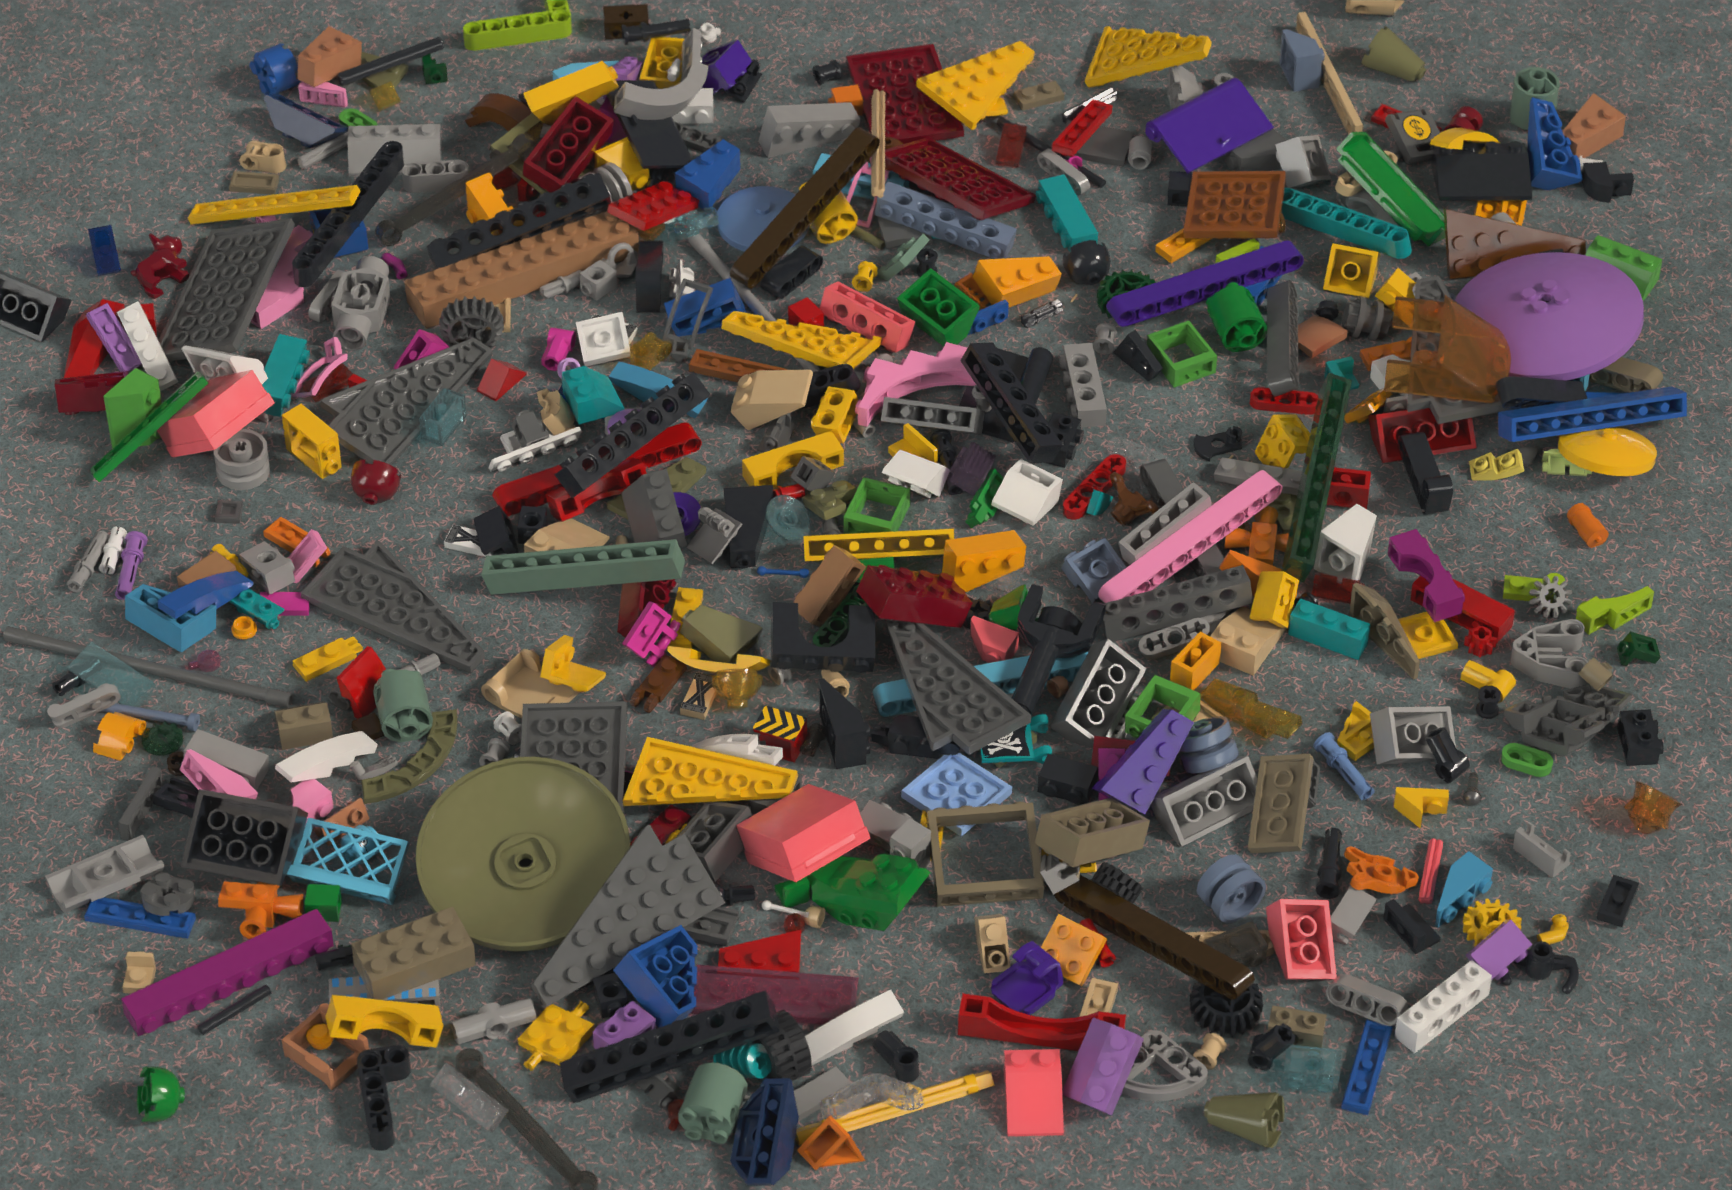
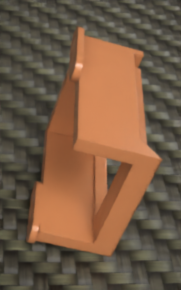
[282,1003,369,1091]

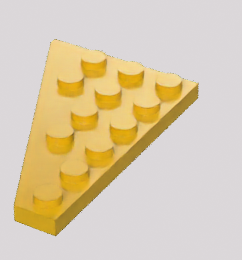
[1084,26,1212,88]
[916,41,1035,130]

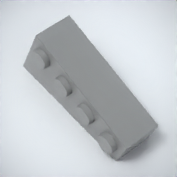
[758,102,860,158]

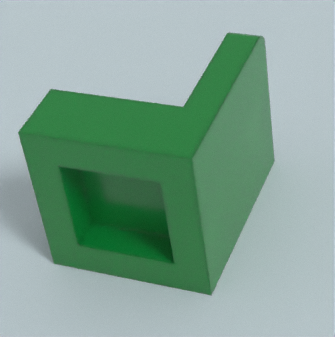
[774,877,810,908]
[304,884,342,922]

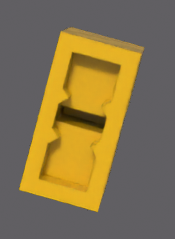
[811,386,859,444]

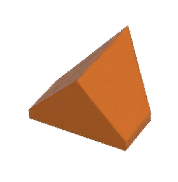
[797,1115,866,1170]

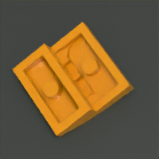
[1474,200,1527,225]

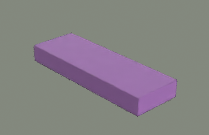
[86,303,143,373]

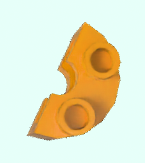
[93,712,146,761]

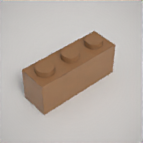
[794,545,866,627]

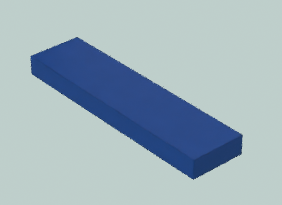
[84,897,196,939]
[1341,1020,1393,1115]

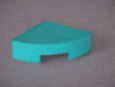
[1086,490,1113,516]

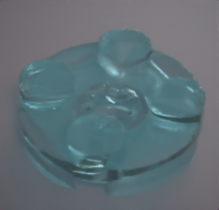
[672,207,719,237]

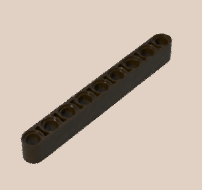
[730,127,880,289]
[1054,874,1255,1000]

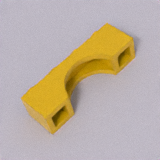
[742,431,844,489]
[325,995,443,1048]

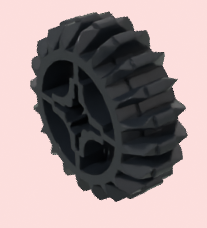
[1189,982,1263,1037]

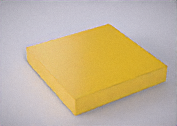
[1398,612,1458,659]

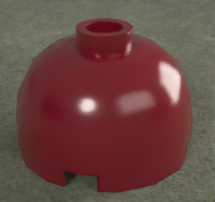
[350,459,401,505]

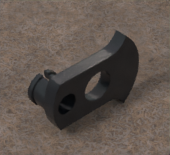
[1194,426,1242,462]

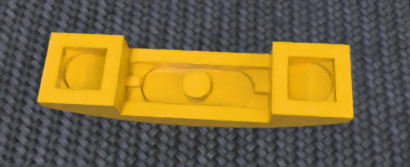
[1430,128,1500,149]
[667,646,771,675]

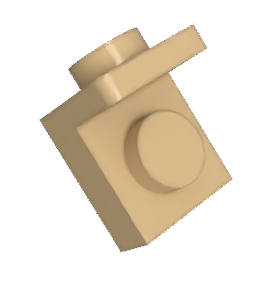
[123,951,156,994]

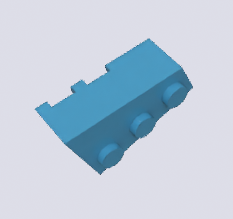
[125,584,216,652]

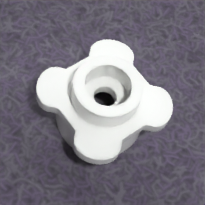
[697,23,721,43]

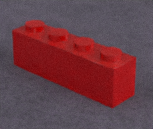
[1410,575,1515,644]

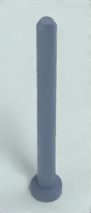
[102,703,200,732]

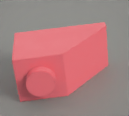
[971,616,1019,663]

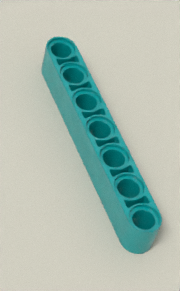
[1281,188,1412,259]

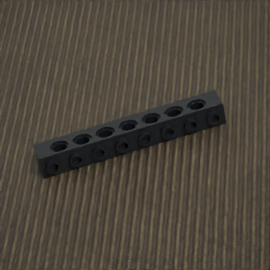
[427,173,611,269]
[554,372,711,498]
[560,990,780,1103]

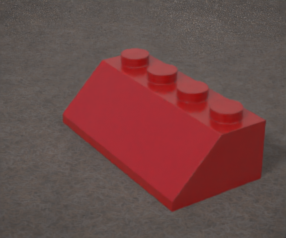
[1368,408,1477,463]

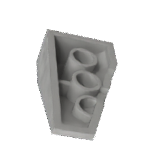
[1167,65,1203,109]

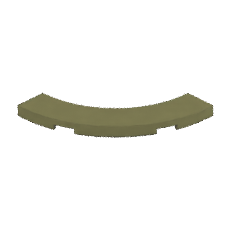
[361,709,458,804]

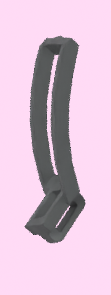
[662,278,713,363]

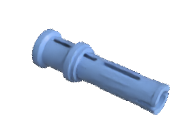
[1313,732,1374,800]

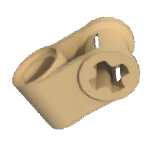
[239,141,286,173]

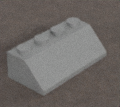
[348,124,442,176]
[1151,756,1257,847]

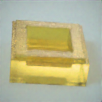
[370,81,401,112]

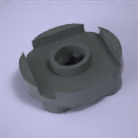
[141,872,194,916]

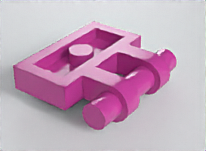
[622,601,681,667]

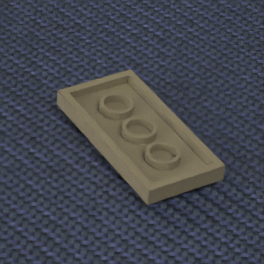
[1248,754,1314,853]

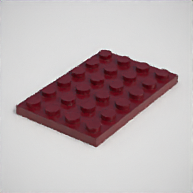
[846,44,964,144]
[885,137,1036,220]

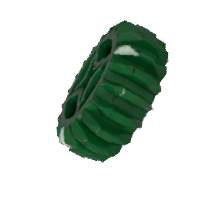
[1096,269,1156,322]

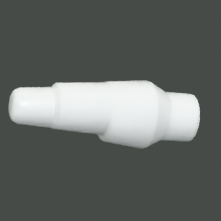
[667,59,681,81]

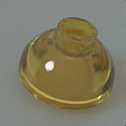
[711,669,763,709]

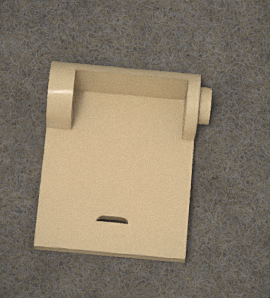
[481,649,580,718]

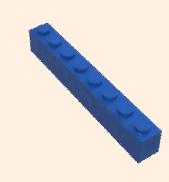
[1498,386,1687,442]

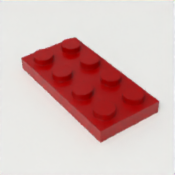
[607,182,699,231]

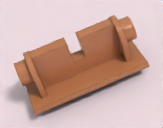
[314,797,370,846]

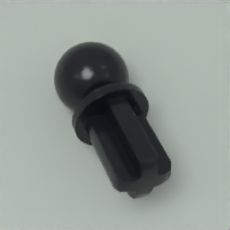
[715,884,755,905]

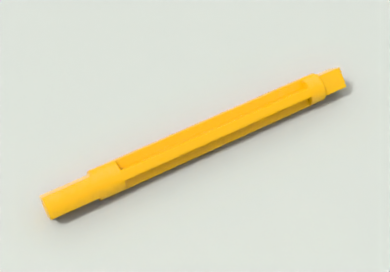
[795,1071,994,1146]

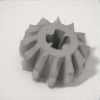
[1529,576,1572,619]

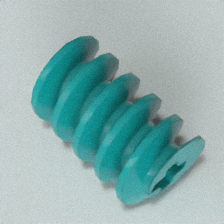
[713,1043,772,1079]

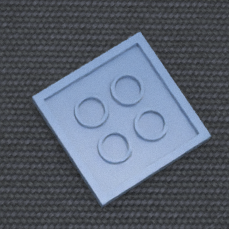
[901,753,1012,837]

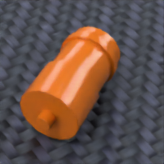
[1567,503,1609,548]

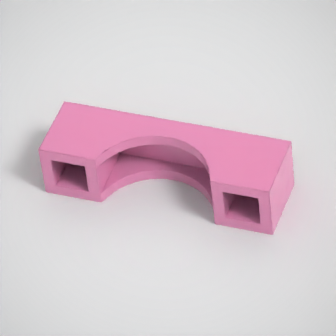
[291,779,333,826]

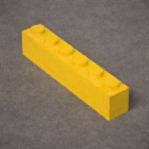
[803,528,954,561]

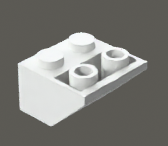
[882,450,950,498]
[991,459,1063,526]

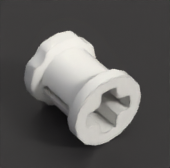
[494,711,522,745]

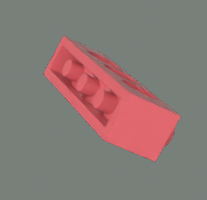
[820,281,915,353]

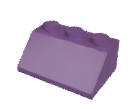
[1062,1018,1144,1116]

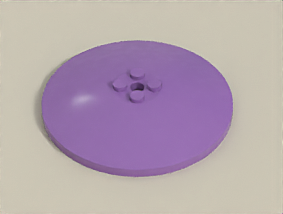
[1454,252,1644,381]

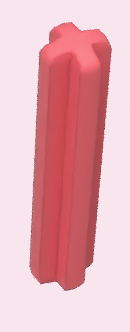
[1418,838,1443,905]

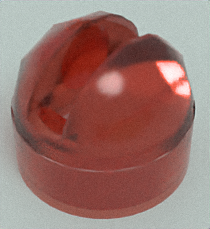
[784,913,805,934]

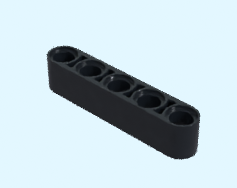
[1495,376,1588,409]

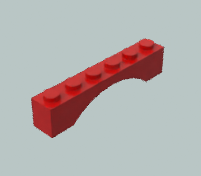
[958,993,1126,1051]

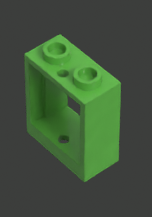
[1146,320,1217,388]
[843,477,910,534]
[1125,675,1200,738]

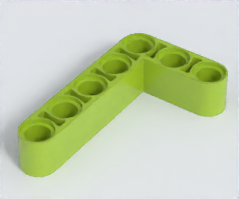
[463,0,572,51]

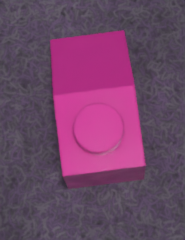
[393,329,449,369]

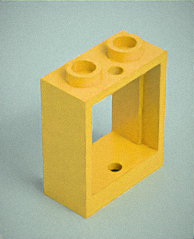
[282,404,342,479]

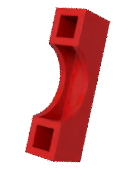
[545,457,647,522]

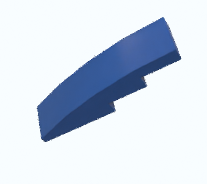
[157,571,254,619]

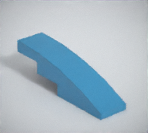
[608,361,708,418]

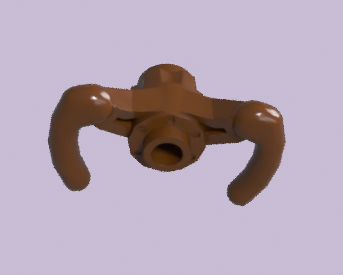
[1110,472,1160,527]

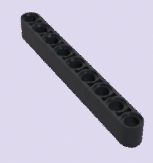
[292,141,404,287]

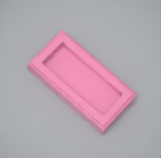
[288,529,327,583]

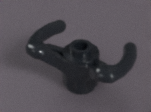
[1500,941,1579,994]

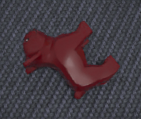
[131,233,189,299]

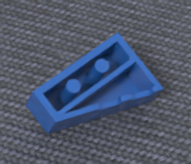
[675,139,740,213]
[664,278,747,337]

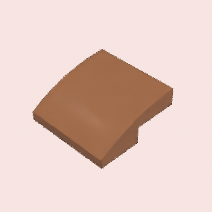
[1298,316,1347,358]

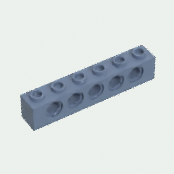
[874,181,1017,259]

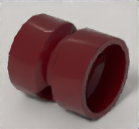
[1444,106,1483,143]

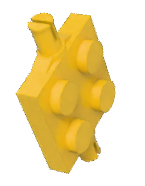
[518,1001,595,1071]

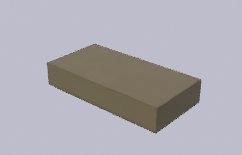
[229,171,279,195]

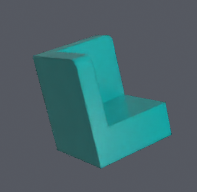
[1324,356,1359,394]

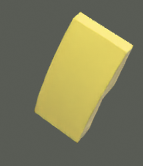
[1469,449,1524,480]

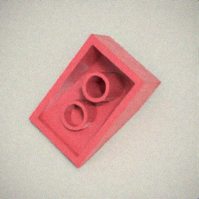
[1266,899,1337,980]
[1004,1049,1064,1137]

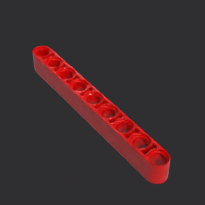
[492,422,702,516]

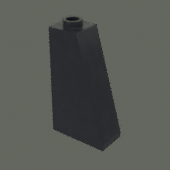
[723,485,774,569]

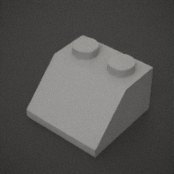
[1275,135,1331,189]

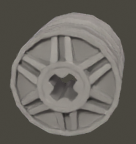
[573,162,633,217]

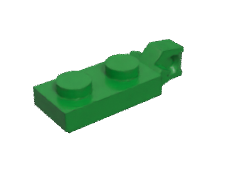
[965,468,1004,528]

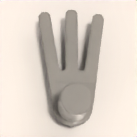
[350,755,398,780]

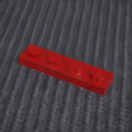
[1052,99,1113,157]

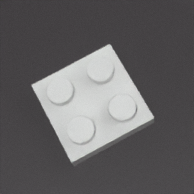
[576,312,632,367]

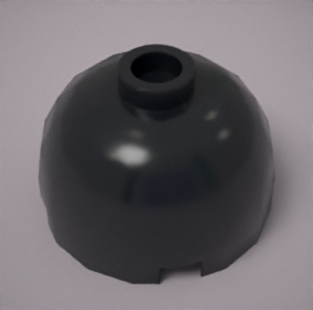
[1062,240,1111,285]

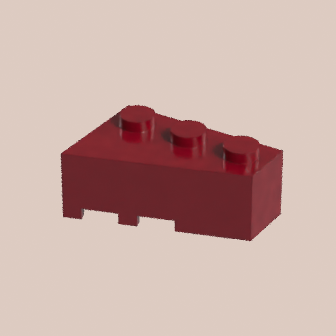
[55,371,129,415]

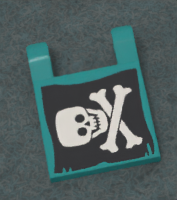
[980,714,1052,764]

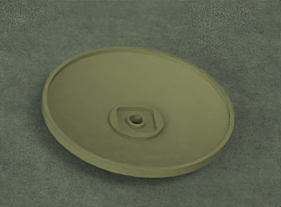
[416,757,631,951]

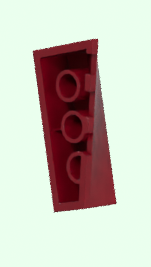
[617,579,677,638]

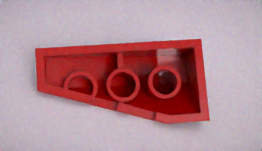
[64,299,125,378]

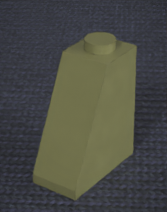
[680,605,763,664]

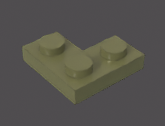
[802,480,857,520]

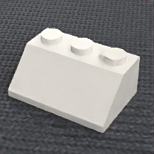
[181,345,268,384]

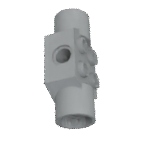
[331,256,391,351]

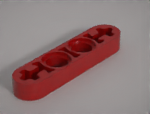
[1063,454,1126,520]

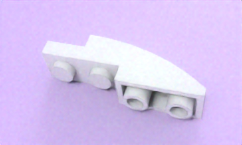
[691,734,783,766]

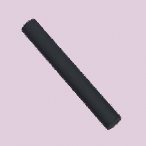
[197,985,271,1035]

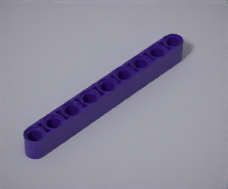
[1106,240,1304,327]

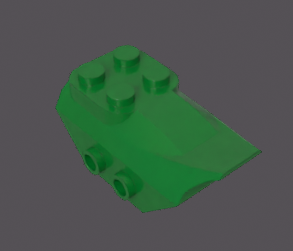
[806,854,931,931]

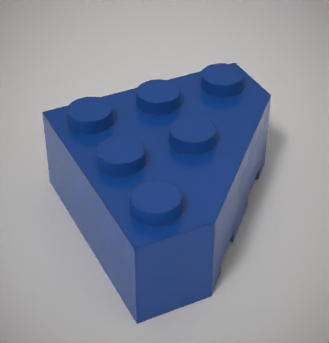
[613,925,698,1028]

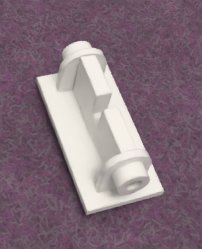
[669,260,694,300]

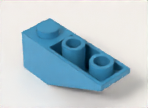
[1435,851,1493,928]

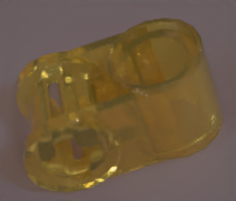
[630,332,672,370]

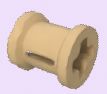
[1193,1033,1227,1070]

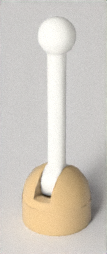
[761,900,825,929]

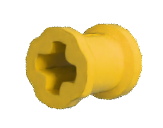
[852,261,878,292]

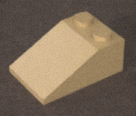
[730,370,813,430]
[524,518,610,553]
[1210,606,1287,676]

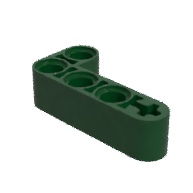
[813,580,868,647]

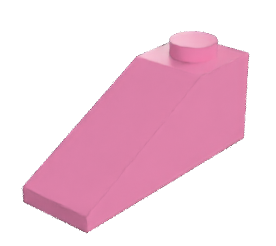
[180,749,258,799]

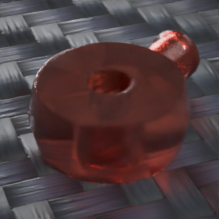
[667,1099,684,1131]

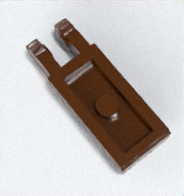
[630,655,687,713]

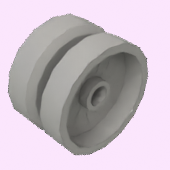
[214,429,270,490]

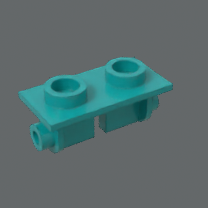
[229,589,284,629]

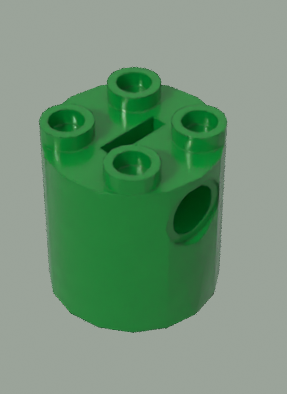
[1206,282,1267,352]

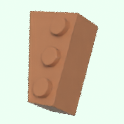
[298,26,362,87]
[1562,93,1626,158]

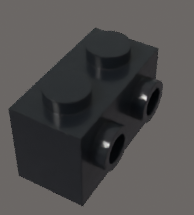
[1047,412,1084,468]
[1617,709,1664,766]

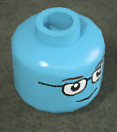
[341,825,380,864]

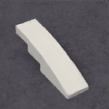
[275,731,378,782]
[805,990,904,1065]

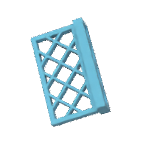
[287,818,410,905]

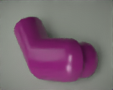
[380,253,408,279]

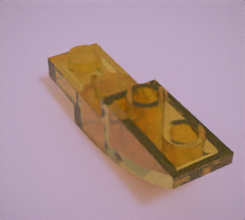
[1200,678,1302,739]

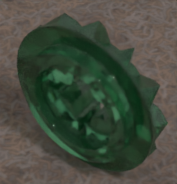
[141,721,184,756]

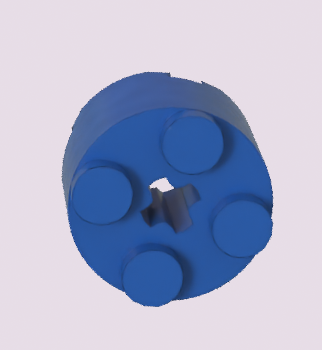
[250,43,300,94]

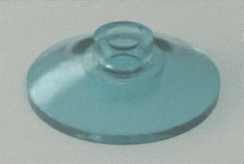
[766,495,811,541]

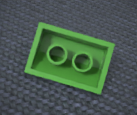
[1585,235,1662,301]
[103,368,162,448]

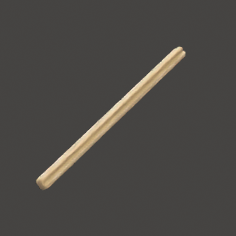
[871,89,885,198]

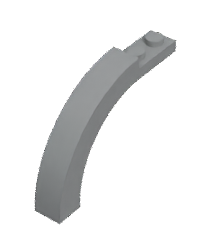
[614,28,708,120]

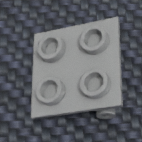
[686,507,742,564]

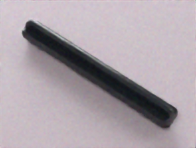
[338,37,444,85]

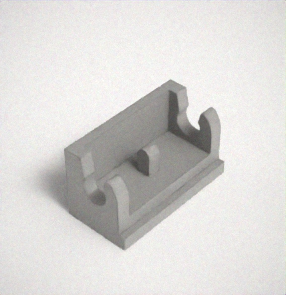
[1513,822,1571,878]
[1040,854,1080,894]
[1330,885,1377,945]

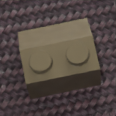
[274,701,333,750]

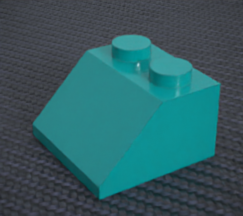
[561,366,625,424]

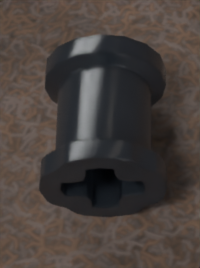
[812,60,842,85]
[916,248,938,277]
[1476,686,1501,719]

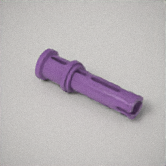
[115,531,148,600]

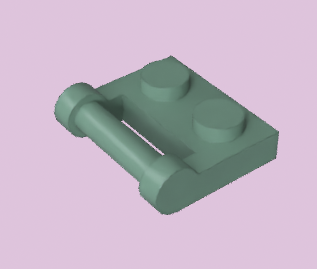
[877,233,929,281]

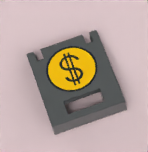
[1385,108,1440,164]

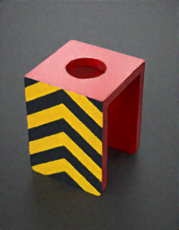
[753,706,807,763]

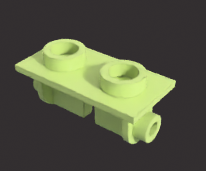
[1542,449,1592,476]

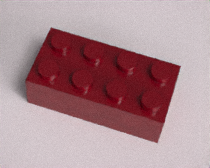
[522,96,614,193]
[856,565,973,628]

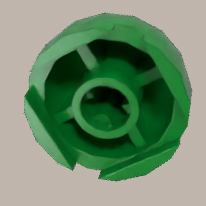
[137,1066,185,1122]

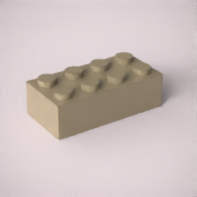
[1035,798,1150,867]
[351,907,476,1000]

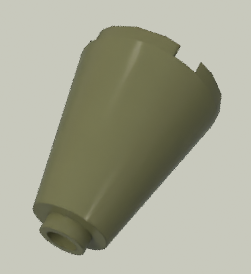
[1362,26,1427,82]
[1204,1092,1285,1148]

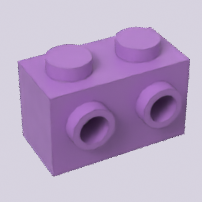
[1466,919,1532,980]
[593,1001,656,1049]

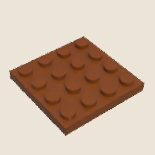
[1183,171,1286,239]

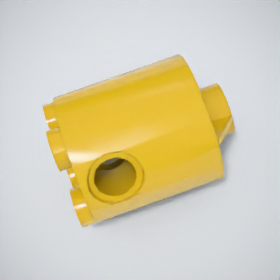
[799,182,858,244]

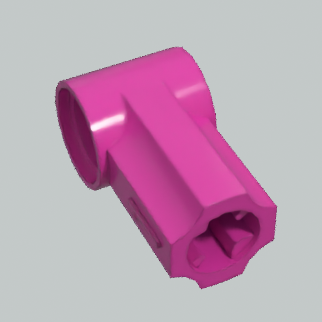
[541,327,576,371]

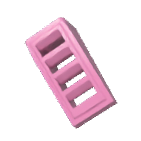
[298,82,348,108]

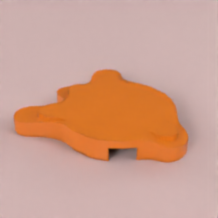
[1344,846,1419,894]

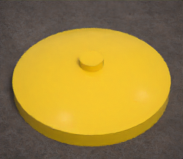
[1558,426,1657,476]

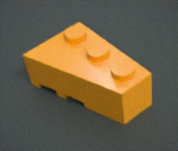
[942,530,1026,592]

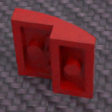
[337,646,386,719]

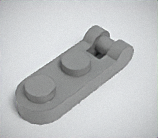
[47,683,121,728]

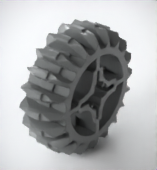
[439,296,504,347]

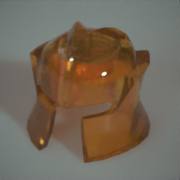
[1624,780,1682,834]

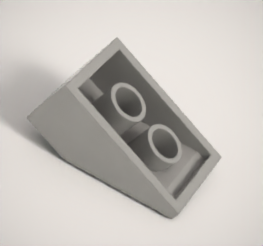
[1370,706,1456,765]

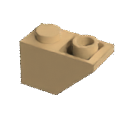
[974,914,1010,974]

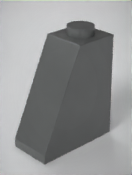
[1225,129,1287,171]

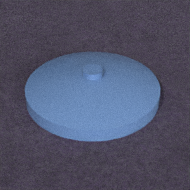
[717,186,809,252]

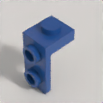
[968,300,1009,335]

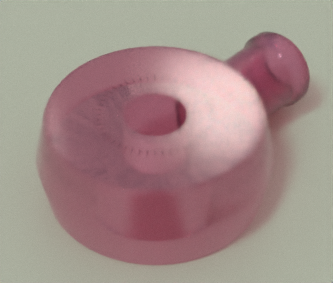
[189,650,221,672]

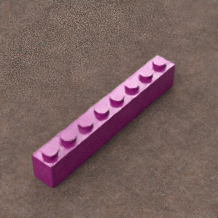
[121,909,334,1037]

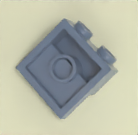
[1061,538,1127,603]

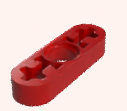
[1250,387,1320,415]

